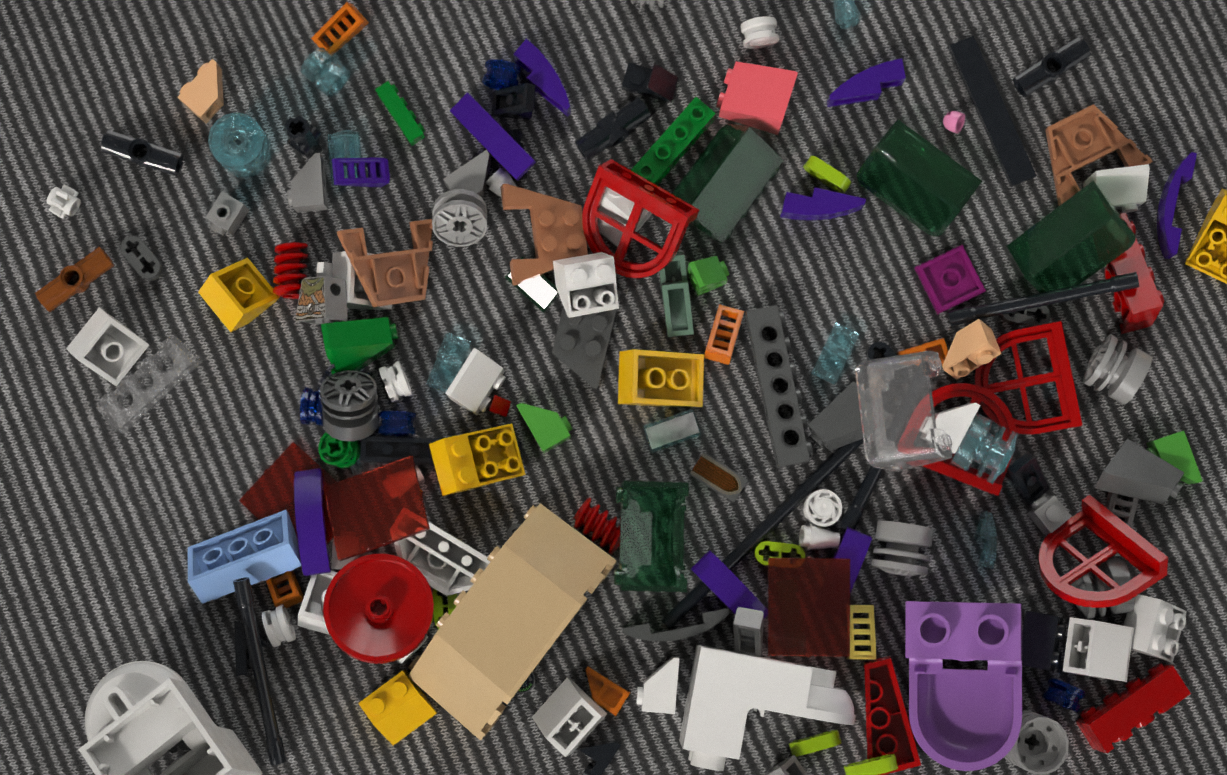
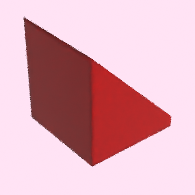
[489,395,511,417]

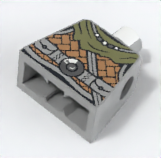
[295,262,347,324]

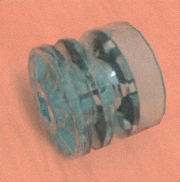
[208,113,272,177]
[951,413,1019,484]

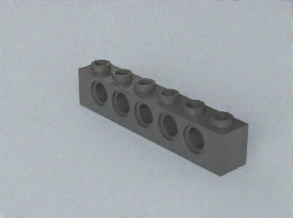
[745,305,813,469]

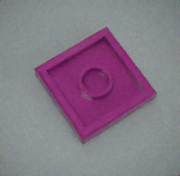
[914,245,986,315]

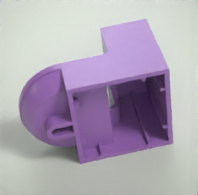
[905,601,1023,771]

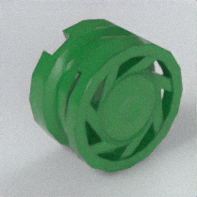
[318,432,361,468]

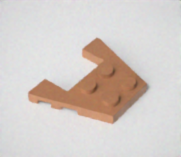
[1045,104,1153,209]
[500,184,588,285]
[337,219,433,307]

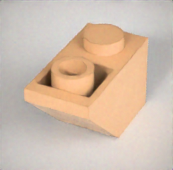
[178,59,224,124]
[942,319,1001,380]

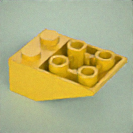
[1185,188,1227,284]
[429,424,526,496]

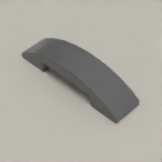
[623,608,730,641]

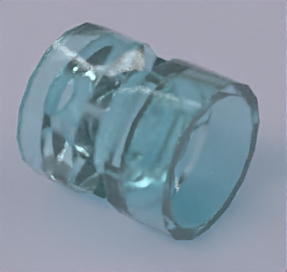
[300,48,350,97]

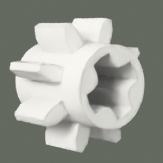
[47,184,81,219]

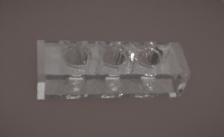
[96,336,202,434]

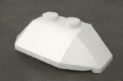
[390,507,490,596]

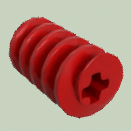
[273,242,308,299]
[571,497,630,554]

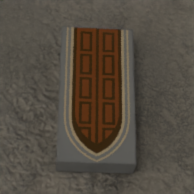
[689,452,748,503]

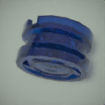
[482,59,521,90]
[300,387,323,426]
[378,411,416,436]
[1042,677,1086,712]

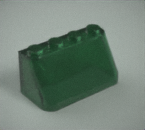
[857,119,982,236]
[672,124,784,243]
[1007,181,1136,293]

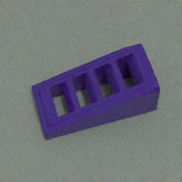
[332,157,390,188]

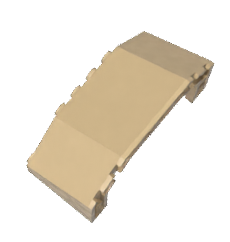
[408,503,617,740]

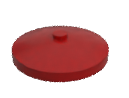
[323,554,434,664]

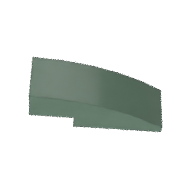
[659,252,694,337]

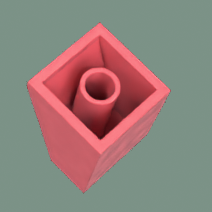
[716,61,798,135]

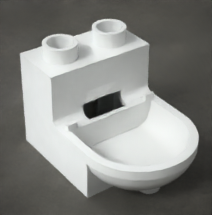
[679,644,856,771]
[78,661,263,775]

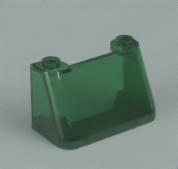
[614,481,689,592]

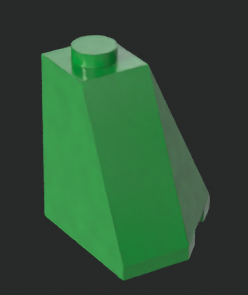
[321,317,399,374]

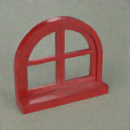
[582,159,699,278]
[975,321,1083,435]
[896,383,1016,496]
[1039,495,1168,608]

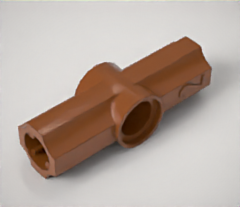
[35,246,115,312]

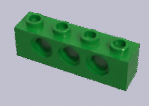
[631,97,716,186]

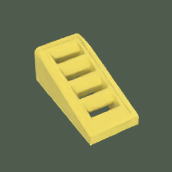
[846,605,876,660]

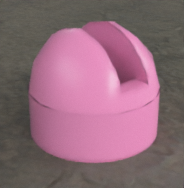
[943,111,965,134]

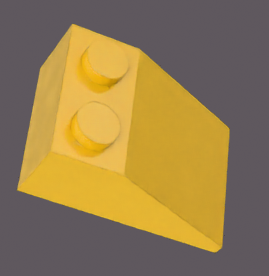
[618,349,704,407]

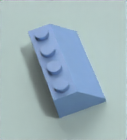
[188,510,302,604]

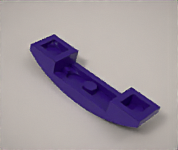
[1157,152,1197,259]
[294,468,331,576]

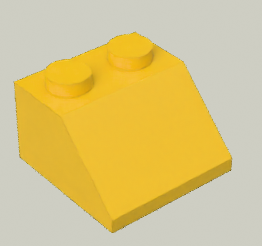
[198,258,280,332]
[358,670,437,746]

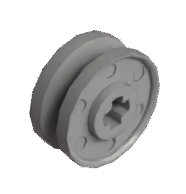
[432,189,487,247]

